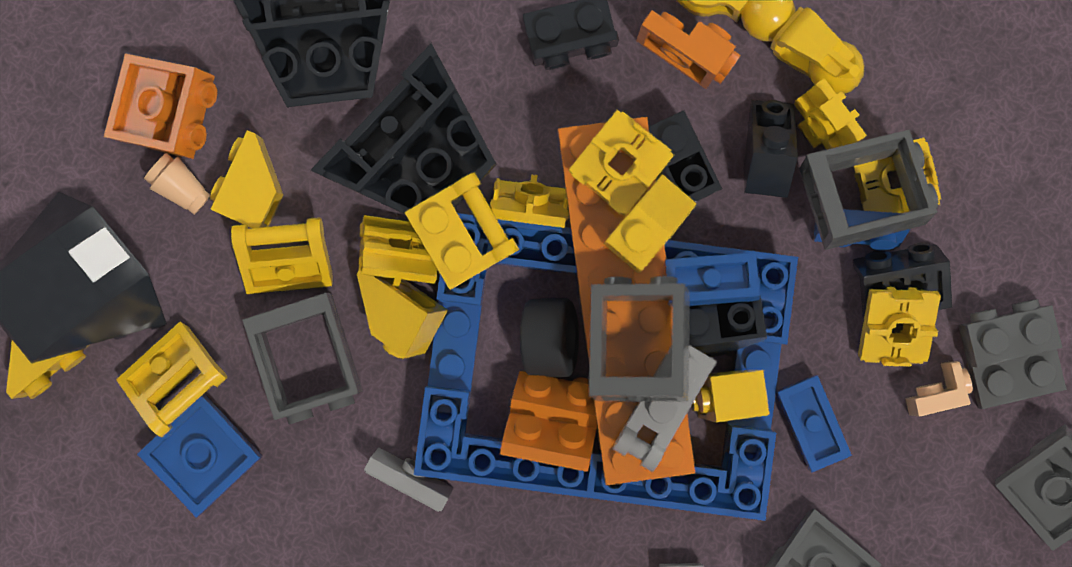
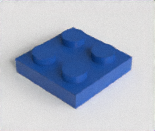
[137,394,263,518]

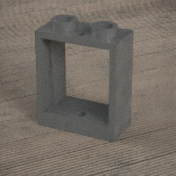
[799,130,938,250]
[589,276,690,402]
[243,293,363,425]

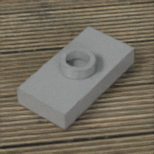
[364,447,454,512]

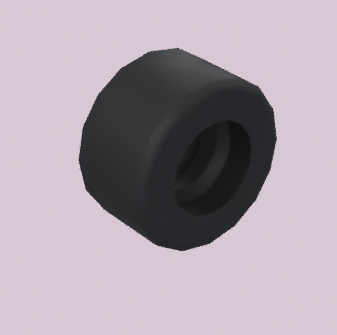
[520,298,579,377]

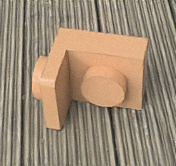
[905,361,973,417]

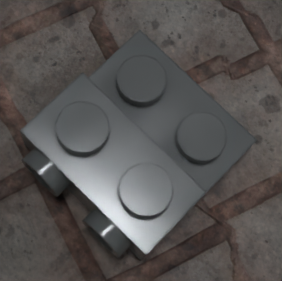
[958,299,1067,409]
[995,424,1072,551]
[765,509,882,567]

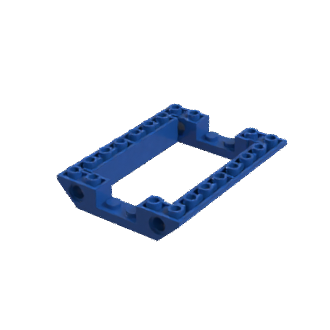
[414,213,798,521]

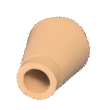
[144,153,210,215]

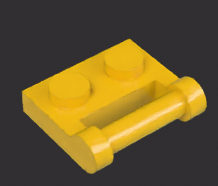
[405,172,520,290]
[231,217,333,294]
[116,321,228,437]

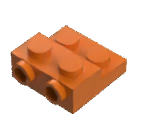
[636,10,741,89]
[104,54,217,159]
[500,371,597,472]

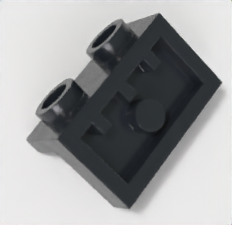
[522,0,619,70]
[853,243,952,317]

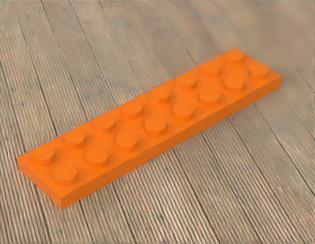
[558,117,695,485]

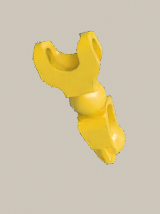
[676,0,865,94]

